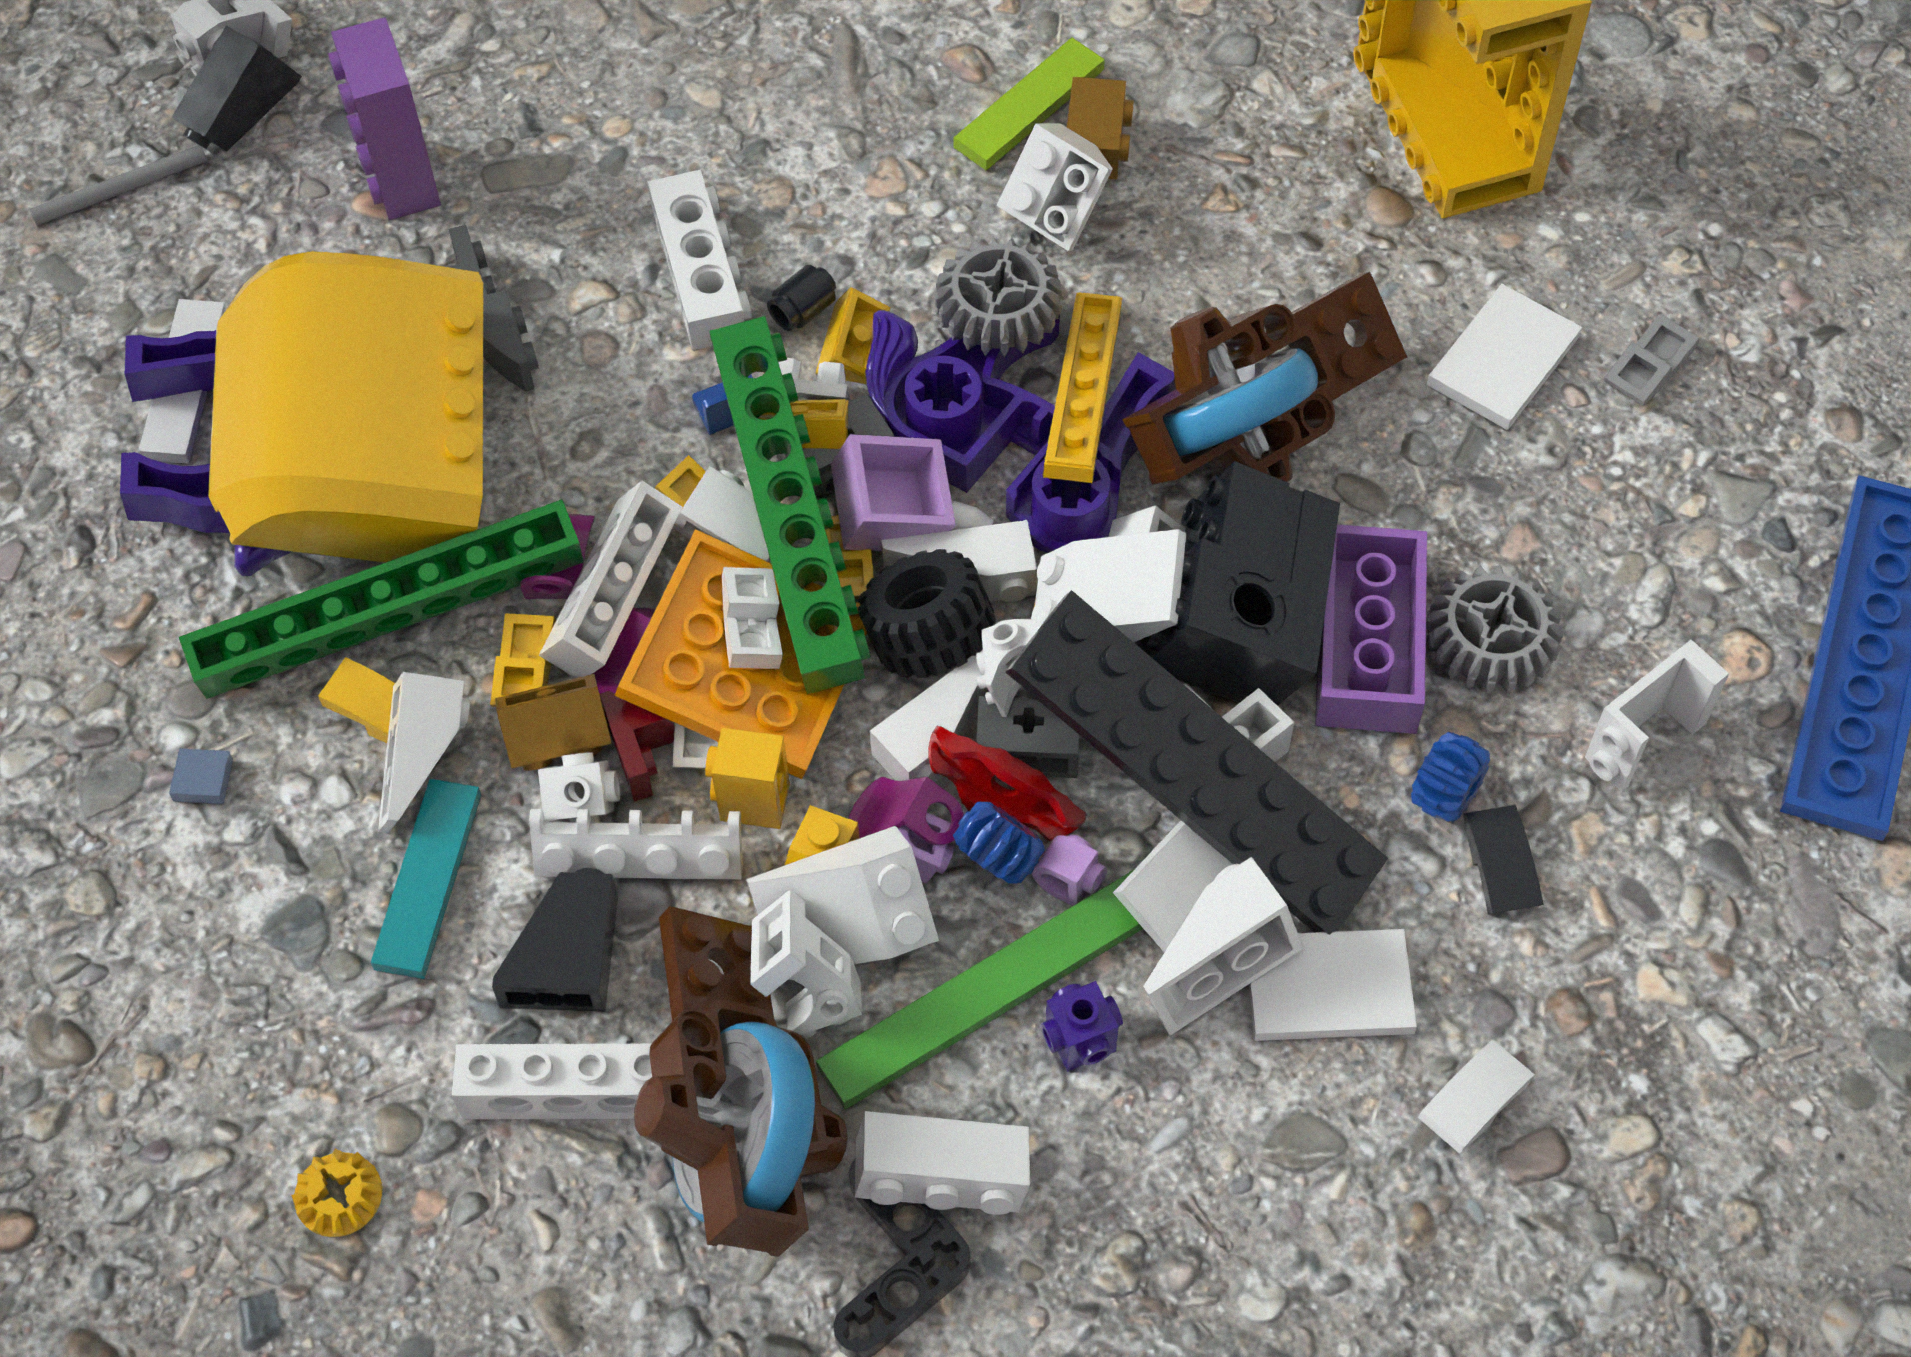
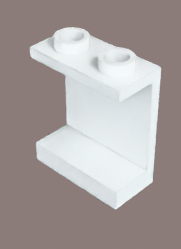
[1585,640,1729,792]

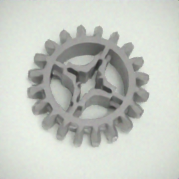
[935,236,1063,357]
[1426,565,1563,695]

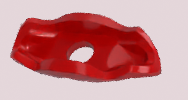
[928,726,1087,841]

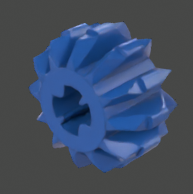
[1411,732,1490,822]
[953,802,1045,884]

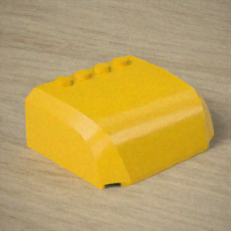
[208,251,483,563]

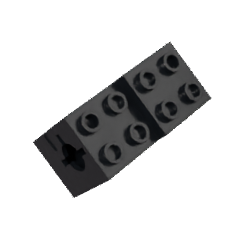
[1141,461,1340,706]

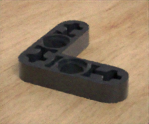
[833,1158,970,1357]

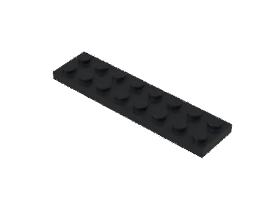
[1005,590,1388,935]

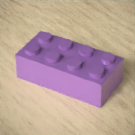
[328,17,441,220]
[1315,524,1427,734]

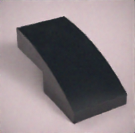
[1463,805,1544,915]

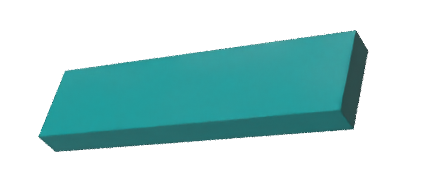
[370,779,481,979]

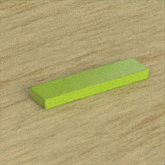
[953,37,1105,171]

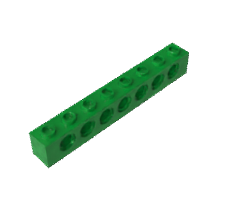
[709,316,871,694]
[179,499,584,699]

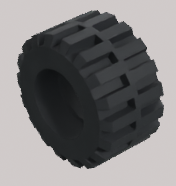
[858,549,996,679]

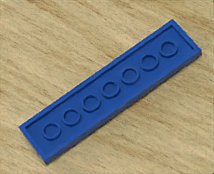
[1780,475,1911,841]

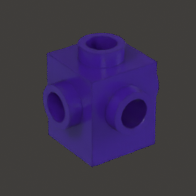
[1041,981,1123,1072]

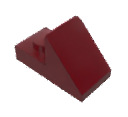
[599,691,675,802]

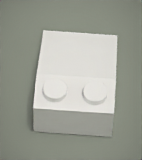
[1031,529,1186,642]
[746,826,939,964]
[1143,857,1303,1036]

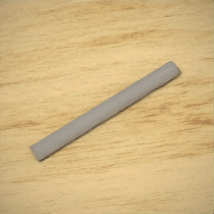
[29,145,208,226]

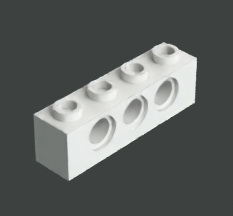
[647,170,752,351]
[539,481,682,678]
[452,1043,652,1120]

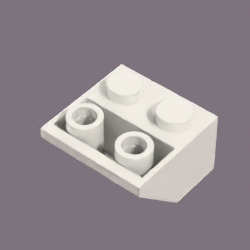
[996,123,1113,251]

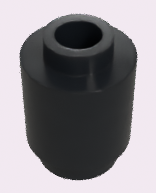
[767,265,836,331]

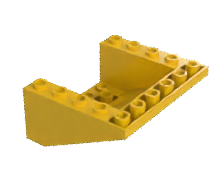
[1353,0,1592,219]

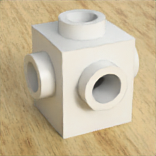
[538,752,620,823]

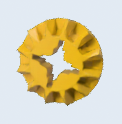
[291,1148,382,1237]

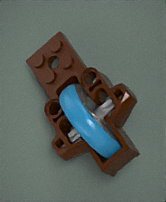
[1122,272,1407,485]
[634,906,848,1257]

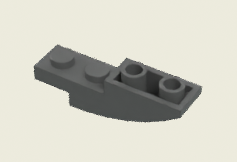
[448,225,539,391]

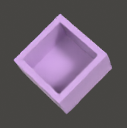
[831,434,956,551]

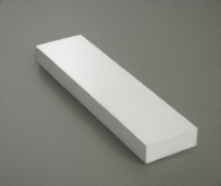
[138,299,227,464]

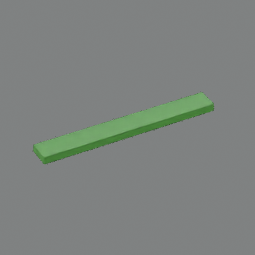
[816,868,1143,1110]

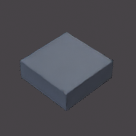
[169,748,233,804]

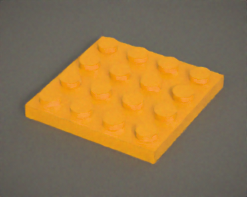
[615,529,867,779]

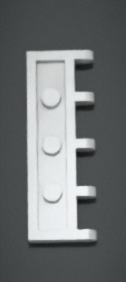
[529,809,743,880]

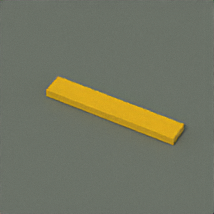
[1043,292,1122,483]

